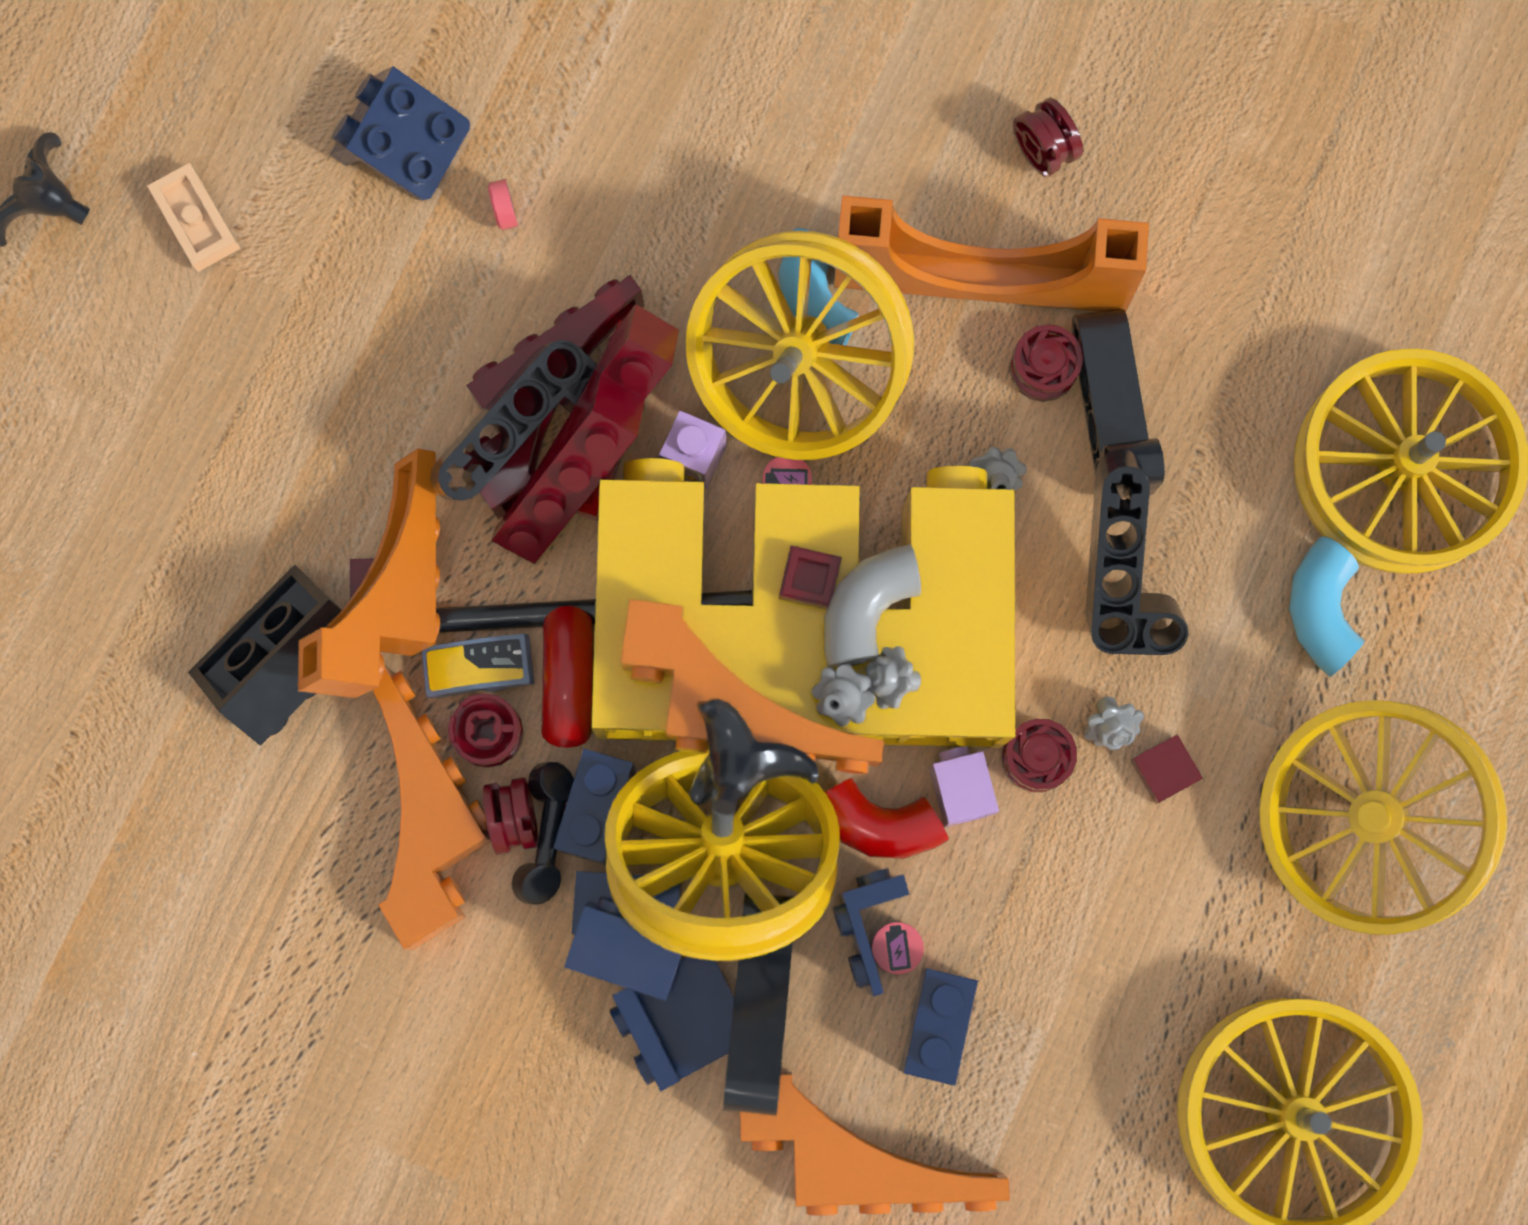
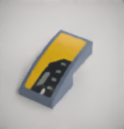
[422,634,534,699]

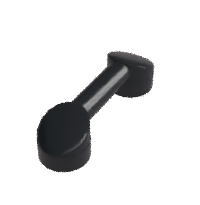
[512,762,574,905]

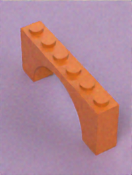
[834,195,1149,312]

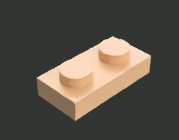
[147,162,240,272]

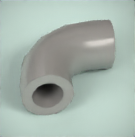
[824,544,921,668]

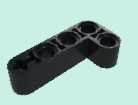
[1072,309,1165,499]
[430,340,597,501]
[1085,449,1189,655]
[723,892,795,1116]

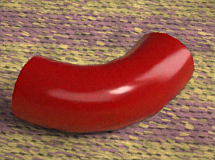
[541,606,594,748]
[825,777,949,859]

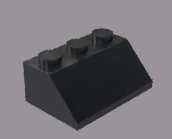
[188,565,342,746]

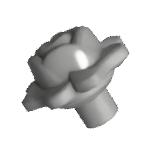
[969,447,1027,490]
[866,646,921,709]
[811,663,876,727]
[1084,697,1144,750]

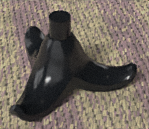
[0,132,90,247]
[690,698,818,815]

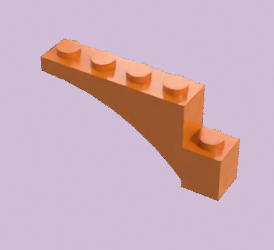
[298,448,440,698]
[620,599,884,774]
[372,665,491,950]
[740,1072,1010,1216]

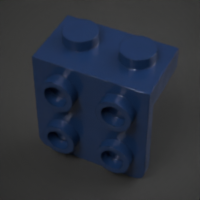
[330,66,470,201]
[832,868,910,997]
[609,956,734,1092]

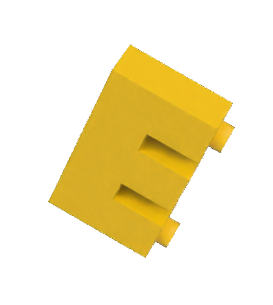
[592,458,1015,748]

